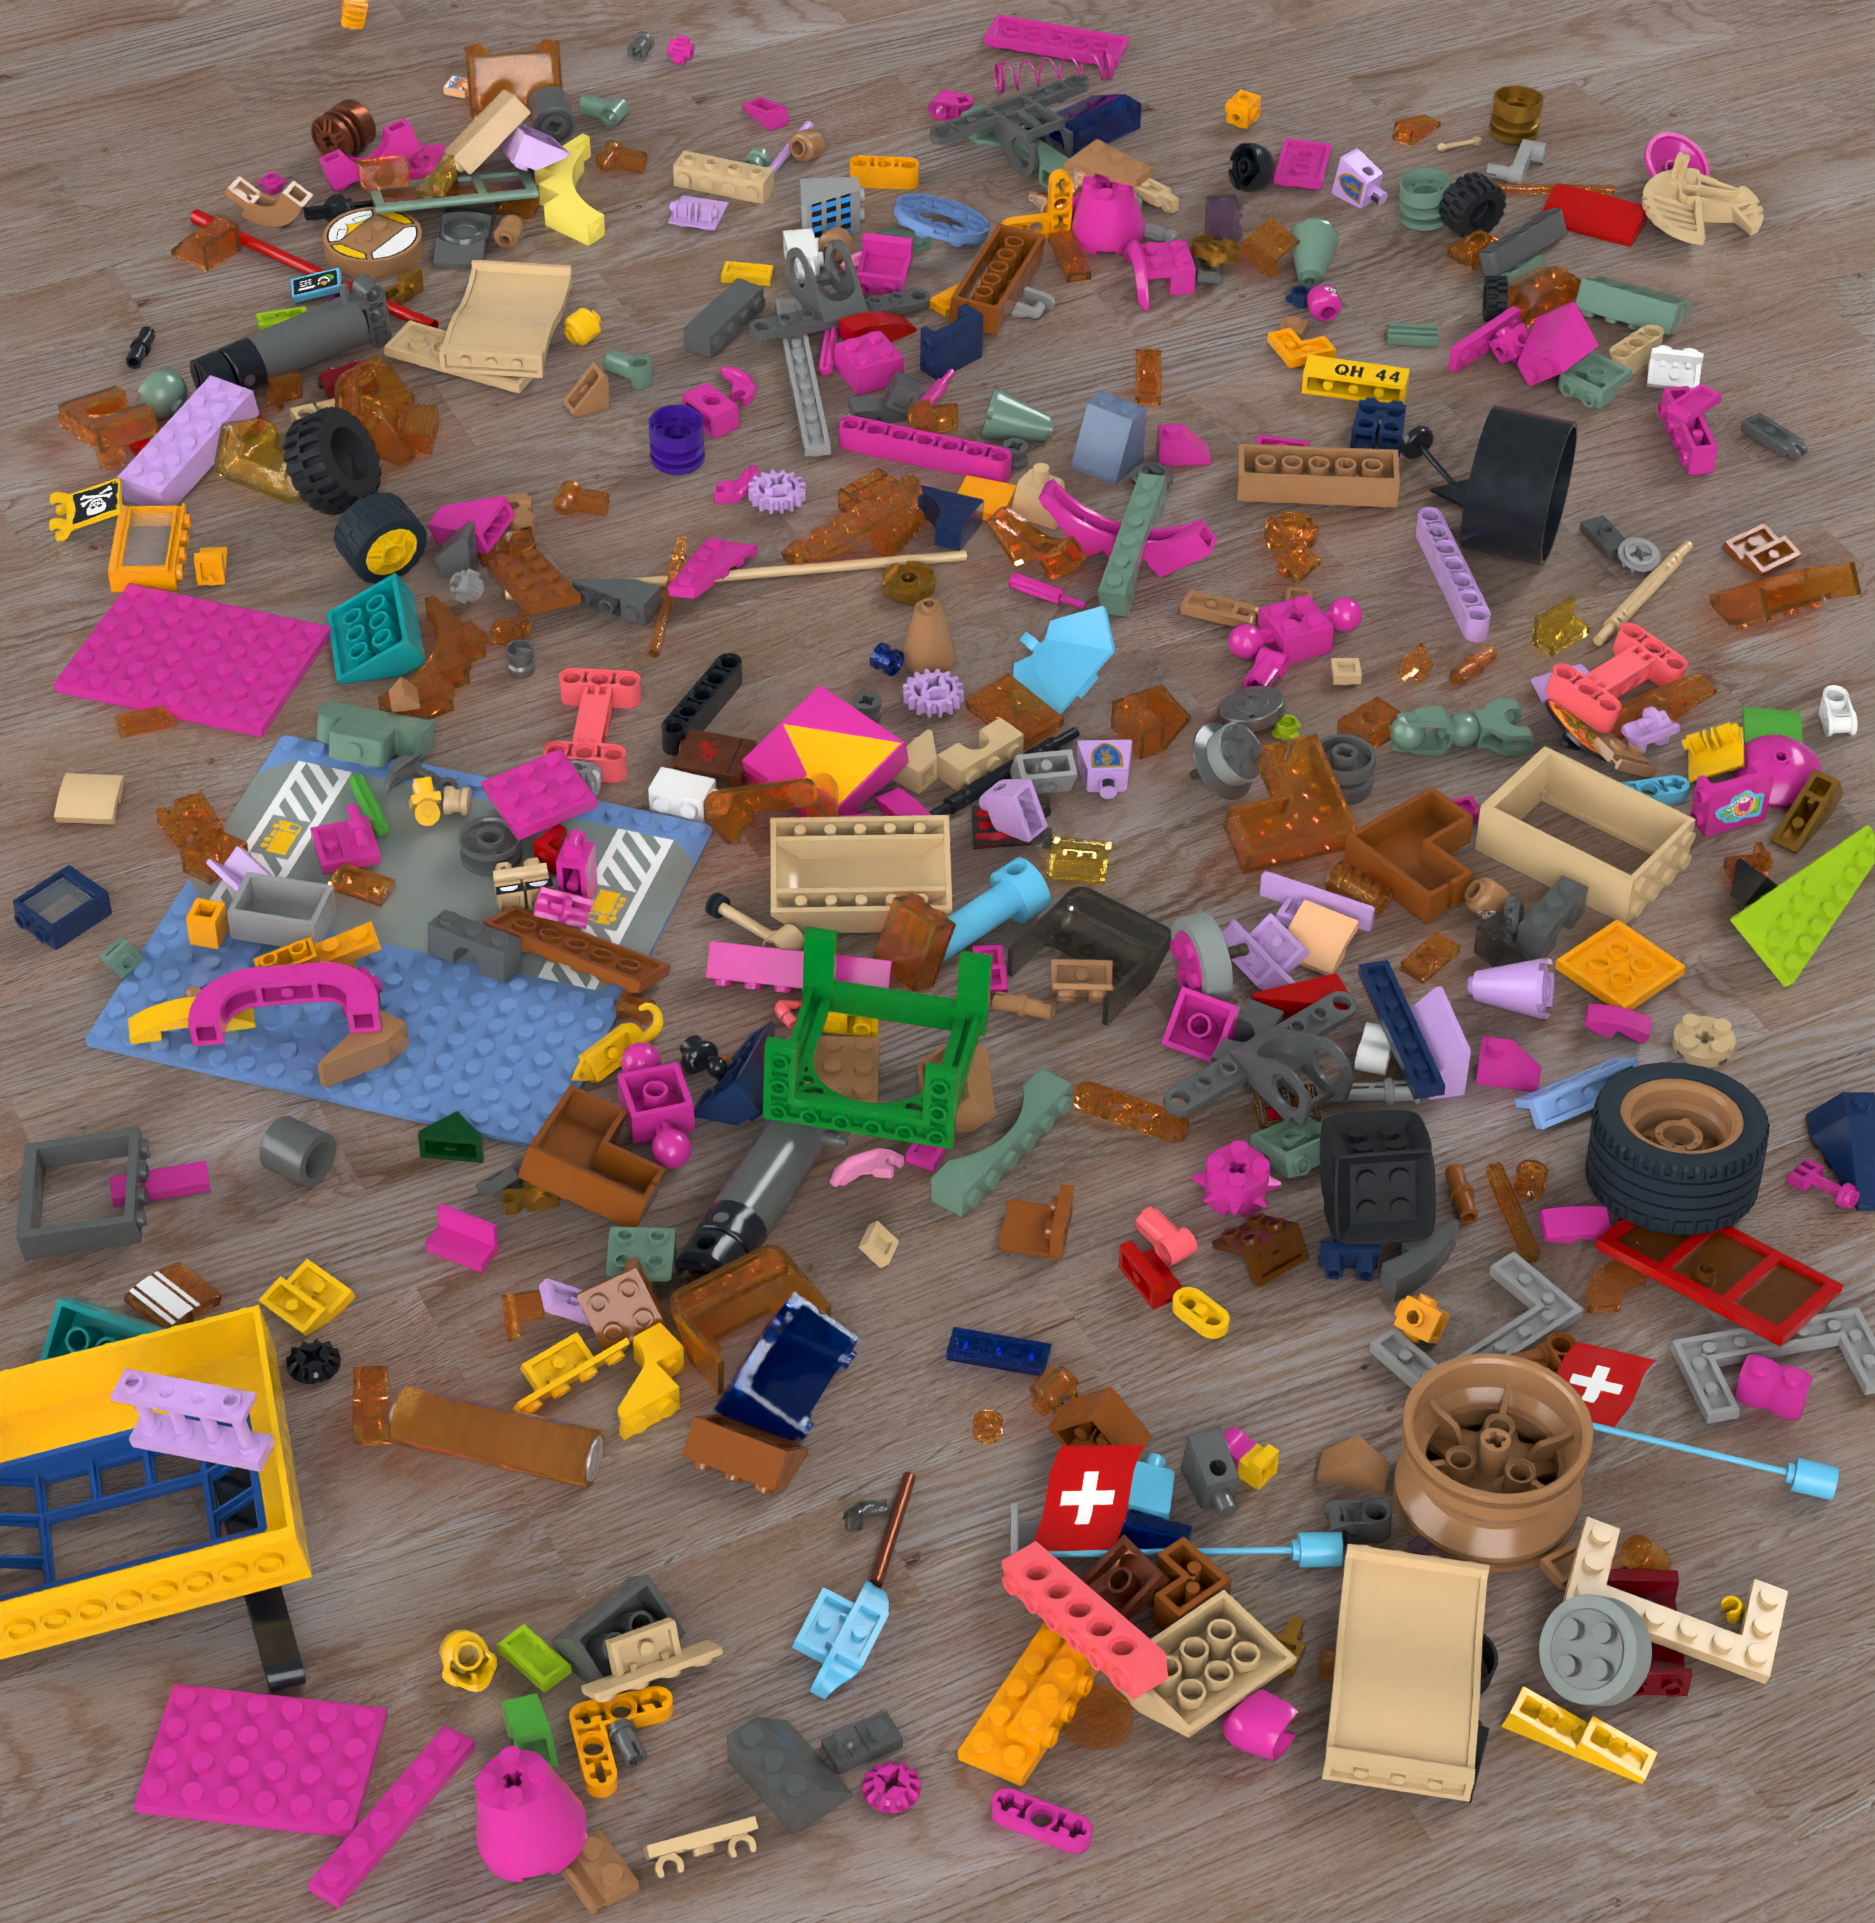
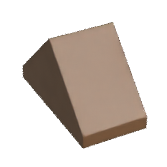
[562,362,610,417]
[1316,1435,1390,1494]

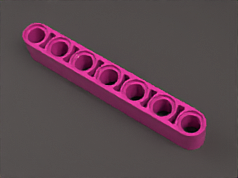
[839,416,1012,483]

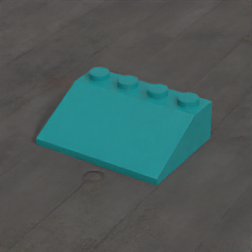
[326,573,426,685]

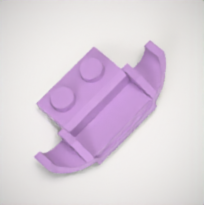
[1222,913,1310,991]

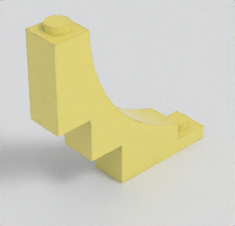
[534,133,605,246]

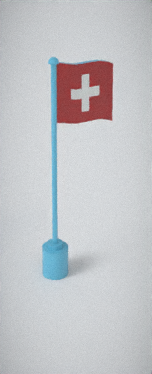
[1556,1342,1839,1501]
[1033,1445,1343,1568]

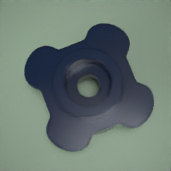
[1286,285,1310,308]

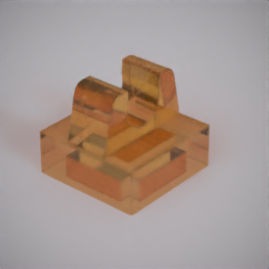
[1397,642,1434,682]

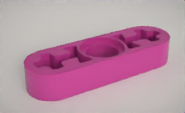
[991,1788,1093,1854]

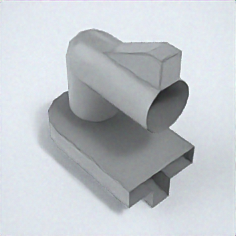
[1011,286,1056,319]

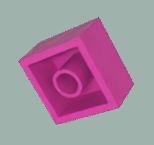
[834,330,904,396]

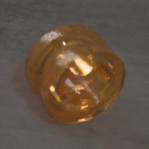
[973,1410,1003,1444]

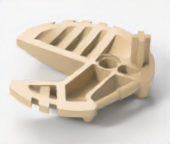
[1641,152,1764,246]

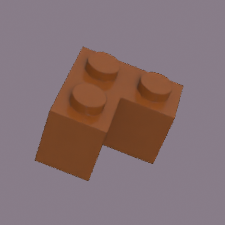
[1048,1387,1152,1456]
[1153,1536,1232,1630]

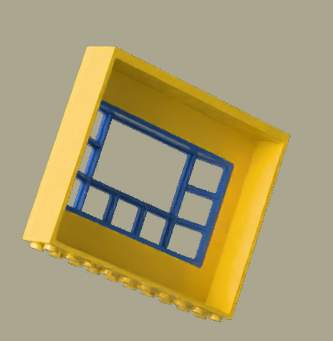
[0,1305,312,1660]

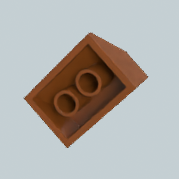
[682,1414,809,1494]

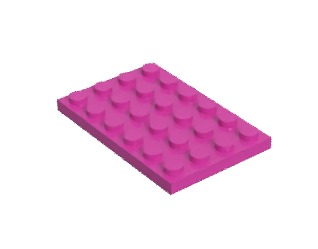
[134,1684,388,1838]

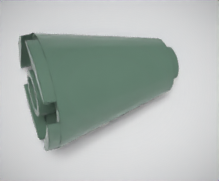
[1289,218,1339,287]
[981,387,1055,441]

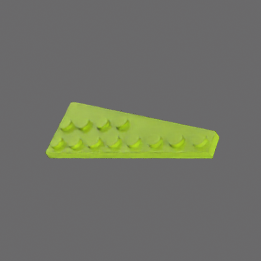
[1730,825,1875,987]

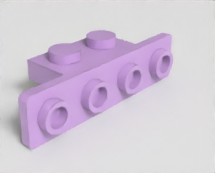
[1260,871,1375,932]

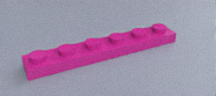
[308,1725,476,1908]

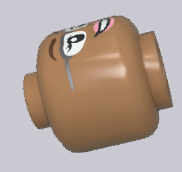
[1465,877,1509,921]

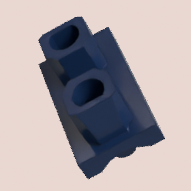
[1319,1238,1380,1281]

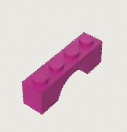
[318,118,421,191]

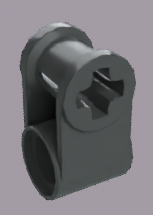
[1324,1497,1392,1546]

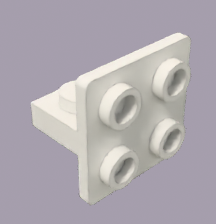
[1646,345,1704,390]

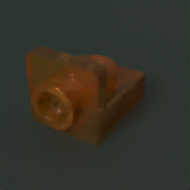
[266,371,303,413]
[488,609,532,646]
[1723,841,1773,885]

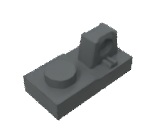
[821,1712,903,1774]

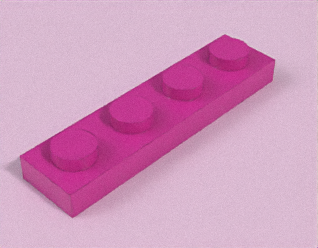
[1448,306,1521,372]

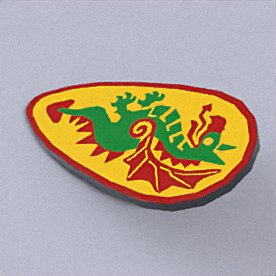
[1545,699,1607,762]

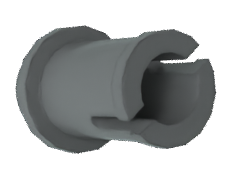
[608,1718,647,1768]

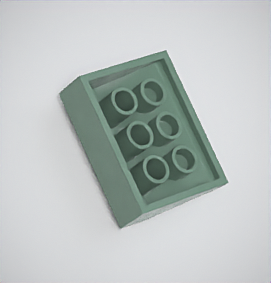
[1575,275,1694,338]

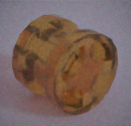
[1513,1160,1548,1200]

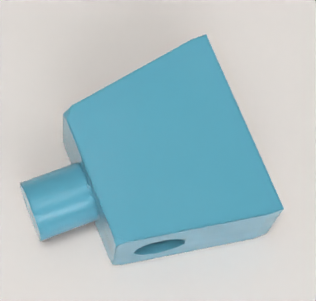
[1123,1453,1175,1536]

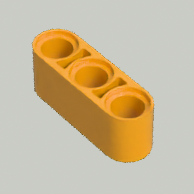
[849,155,919,190]

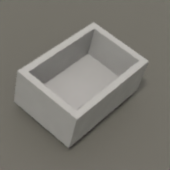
[227,872,337,947]

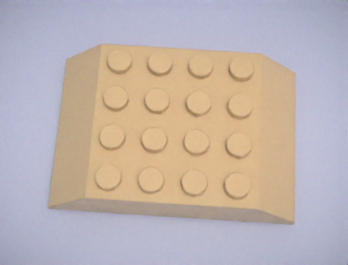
[770,815,952,934]

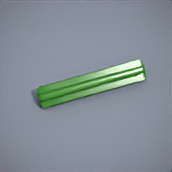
[349,773,390,837]

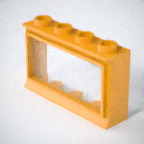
[108,503,192,592]

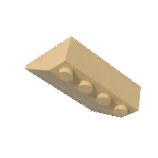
[1114,1590,1297,1738]

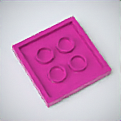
[481,749,598,841]

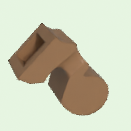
[505,492,536,542]

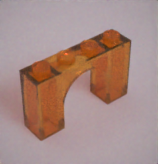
[57,385,159,453]

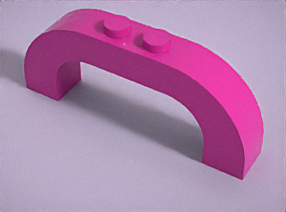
[188,962,382,1046]

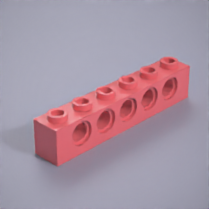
[1002,1541,1169,1700]

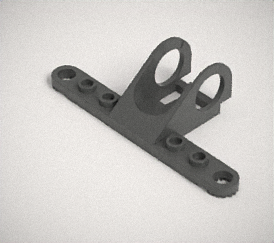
[930,74,1089,177]
[748,239,931,342]
[1163,991,1357,1127]

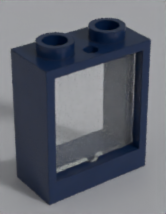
[13,865,112,950]

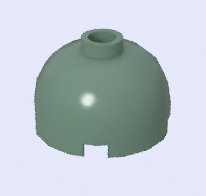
[135,366,188,420]

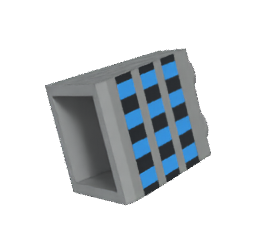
[800,177,865,238]

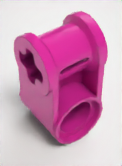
[928,90,974,121]

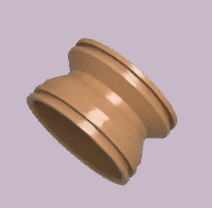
[1393,1353,1593,1573]

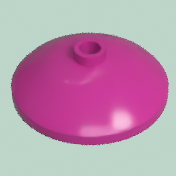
[1644,132,1710,186]
[1734,735,1822,808]

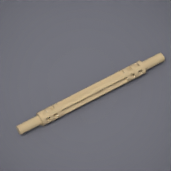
[1593,540,1693,646]

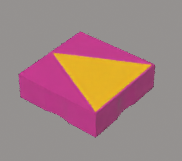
[742,685,909,817]

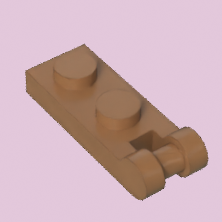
[1180,589,1259,627]

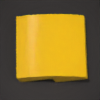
[258,1259,356,1336]

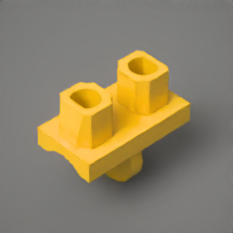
[409,777,442,827]

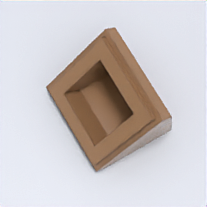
[388,676,421,712]

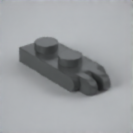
[1741,413,1808,460]

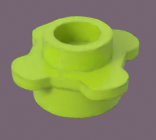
[1271,714,1301,740]

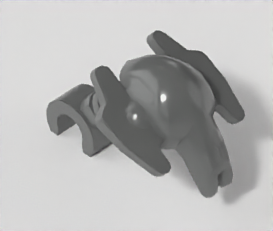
[385,752,459,798]

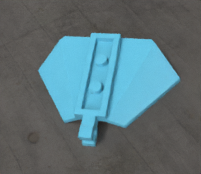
[1011,606,1115,718]

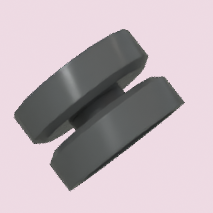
[1310,733,1376,806]

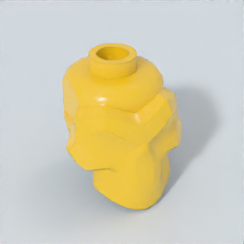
[439,1629,497,1692]

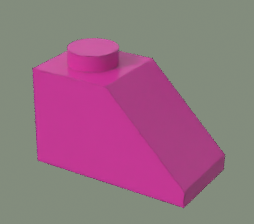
[1156,423,1211,466]
[1475,1036,1541,1092]

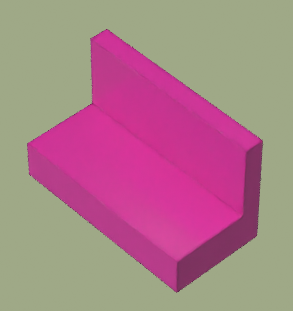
[425,1203,499,1273]

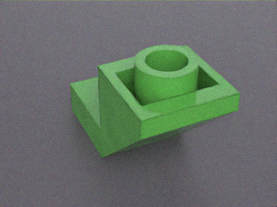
[501,1693,559,1767]

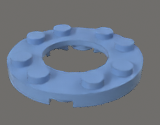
[893,193,990,247]

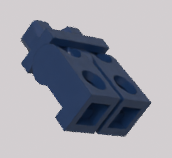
[1350,397,1406,457]

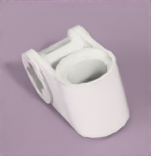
[1818,685,1858,737]

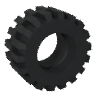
[1439,172,1507,241]

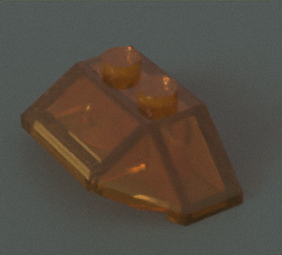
[1507,266,1581,327]

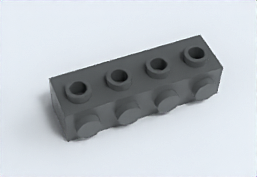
[684,278,765,358]

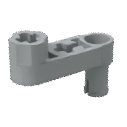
[1486,139,1547,186]

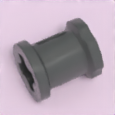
[627,31,654,61]

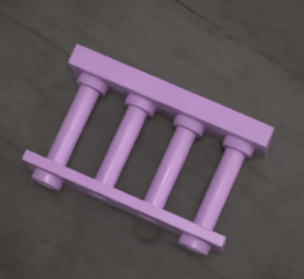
[110,1368,275,1472]

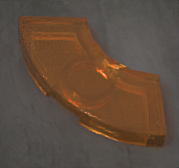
[1586,1259,1647,1314]

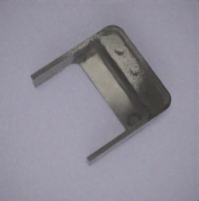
[1007,887,1172,1026]

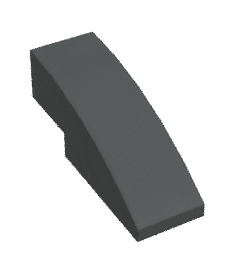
[1379,1219,1459,1302]

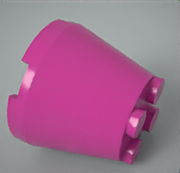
[1072,174,1145,255]
[474,1746,588,1882]

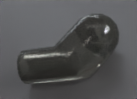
[842,1499,888,1532]

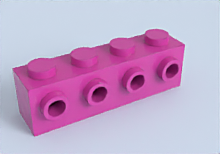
[1657,386,1718,475]

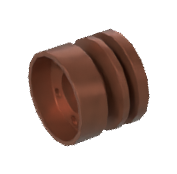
[311,99,376,157]

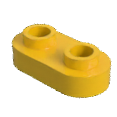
[1172,1287,1230,1339]

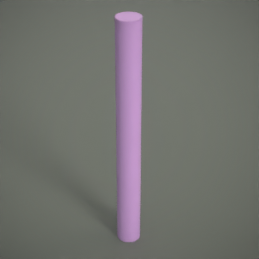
[768,121,813,174]

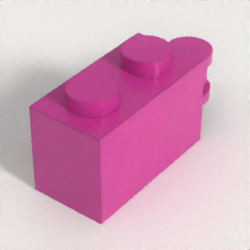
[556,829,598,899]

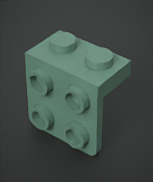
[606,1227,677,1282]

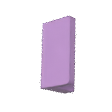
[206,846,273,892]

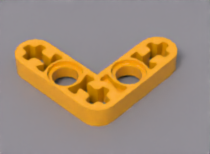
[1001,169,1073,238]
[569,1686,673,1798]

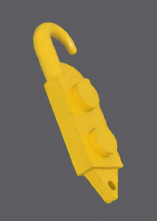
[571,1003,664,1083]

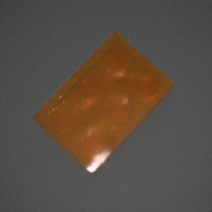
[965,673,1064,751]

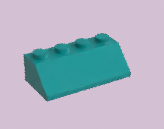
[40,1298,167,1360]

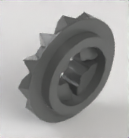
[1131,462,1174,489]
[1502,893,1524,942]

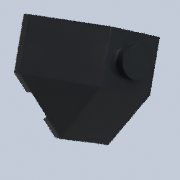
[1731,858,1777,911]

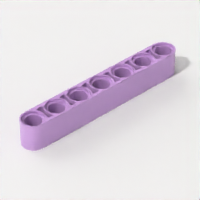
[1416,507,1491,643]

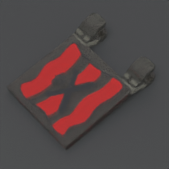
[972,796,1053,849]

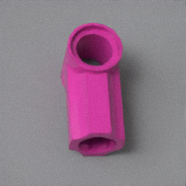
[1243,647,1290,688]

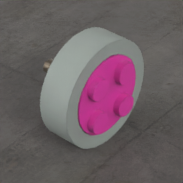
[1170,912,1249,1002]

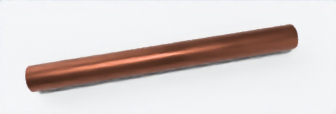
[869,1472,916,1588]

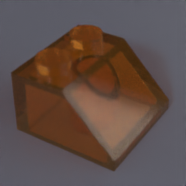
[171,216,242,272]

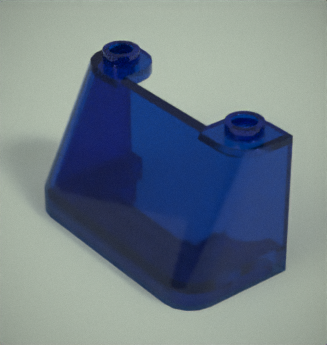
[714,1292,860,1442]

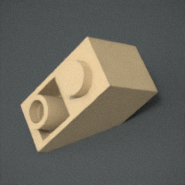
[892,729,937,794]

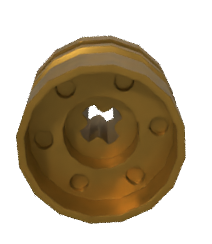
[1489,85,1544,145]

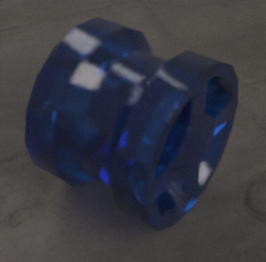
[870,642,904,676]

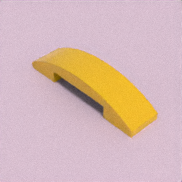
[128,996,256,1045]

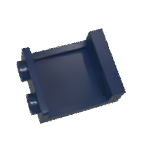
[920,304,983,380]

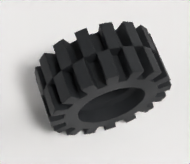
[1482,275,1508,321]

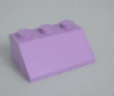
[1410,986,1471,1100]

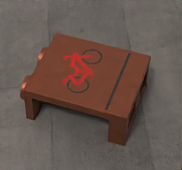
[670,729,757,799]

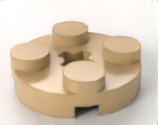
[1672,1014,1736,1068]

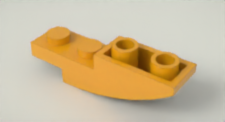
[253,921,382,969]

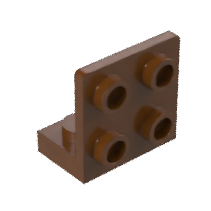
[1212,1213,1309,1287]

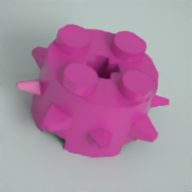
[1192,1140,1281,1217]

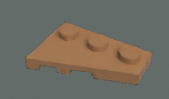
[1064,139,1153,187]

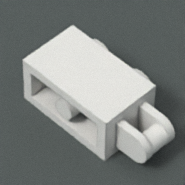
[783,228,824,279]
[648,767,732,823]

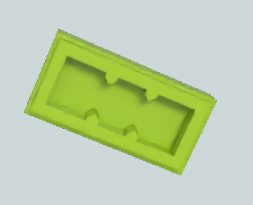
[255,306,307,331]
[497,1624,572,1693]

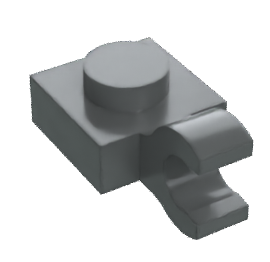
[476,1157,525,1198]

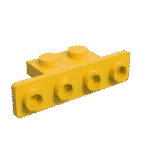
[511,1332,630,1417]

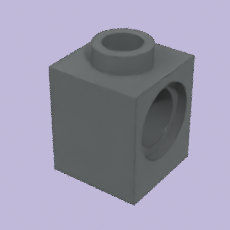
[885,371,920,416]

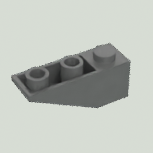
[572,579,661,627]

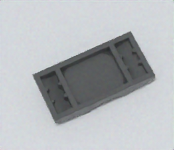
[433,208,496,269]

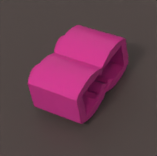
[1735,1355,1813,1420]

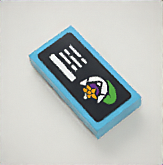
[291,267,342,303]

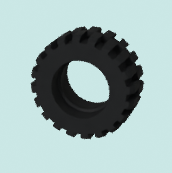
[283,407,382,515]

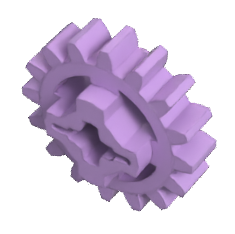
[748,469,806,514]
[903,669,964,718]

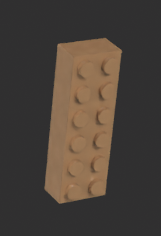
[1237,444,1400,508]

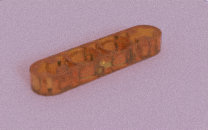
[1074,1081,1189,1143]

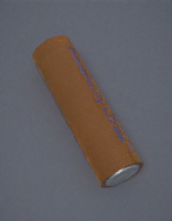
[389,1386,604,1488]

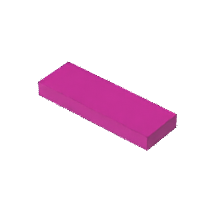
[109,1161,211,1207]

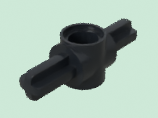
[304,194,374,223]

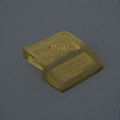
[1046,835,1112,884]

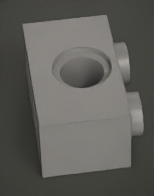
[1010,749,1078,794]

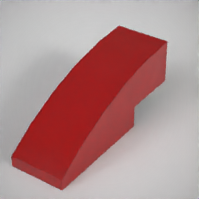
[839,312,916,342]

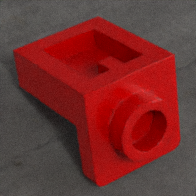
[534,824,567,876]

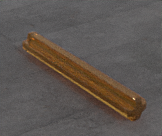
[1486,1162,1541,1263]

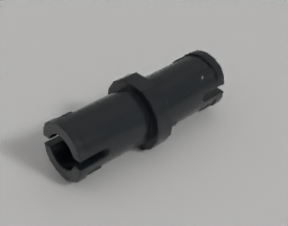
[126,326,155,369]

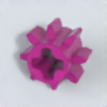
[667,34,695,65]

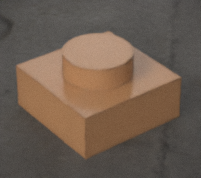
[1278,315,1309,341]

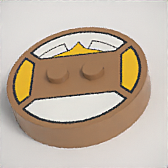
[323,207,424,279]

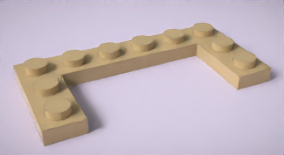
[1563,1517,1788,1684]

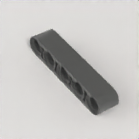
[1478,208,1568,277]

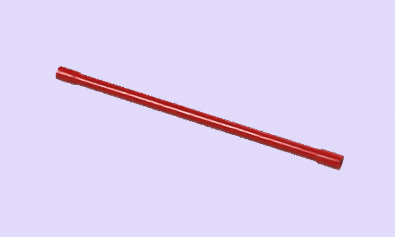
[190,209,439,328]

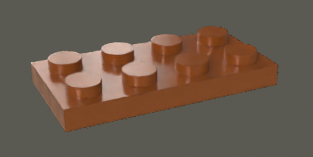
[487,549,581,616]

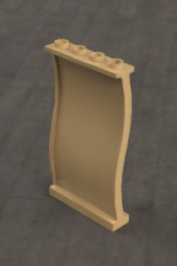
[439,260,572,378]
[1322,1544,1490,1802]

